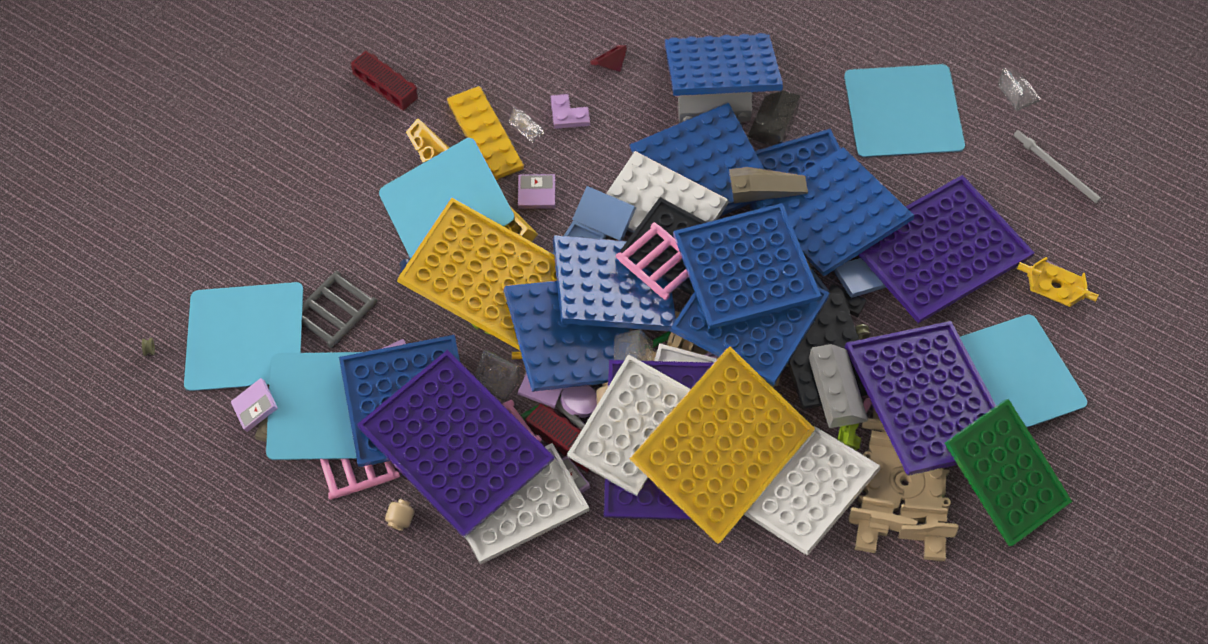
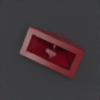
[590,45,627,72]

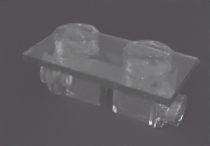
[509,108,544,143]

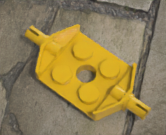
[1017,257,1099,307]

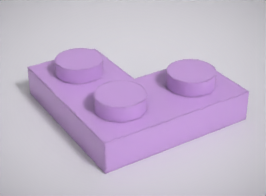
[551,94,590,129]

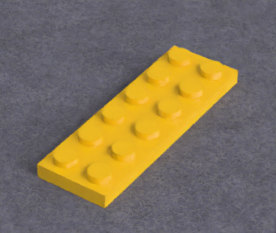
[447,86,524,180]

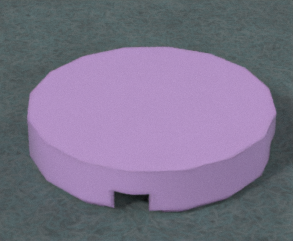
[560,385,597,418]

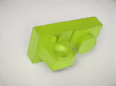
[837,423,861,450]

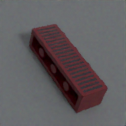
[351,50,418,111]
[526,403,590,473]

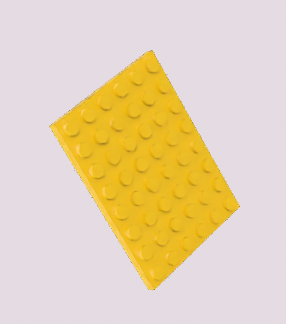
[397,198,557,350]
[629,347,815,544]

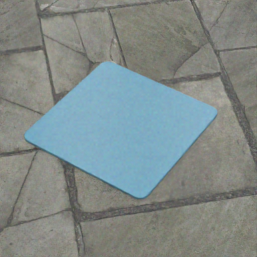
[844,64,965,157]
[379,138,514,258]
[184,282,303,391]
[960,314,1087,428]
[266,352,362,460]

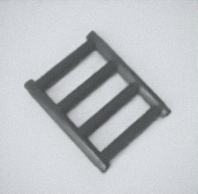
[302,270,378,348]

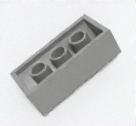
[678,92,752,123]
[809,344,868,428]

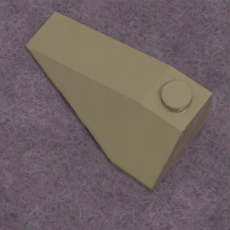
[729,167,808,204]

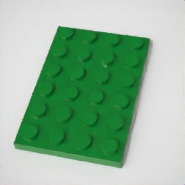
[945,399,1072,546]

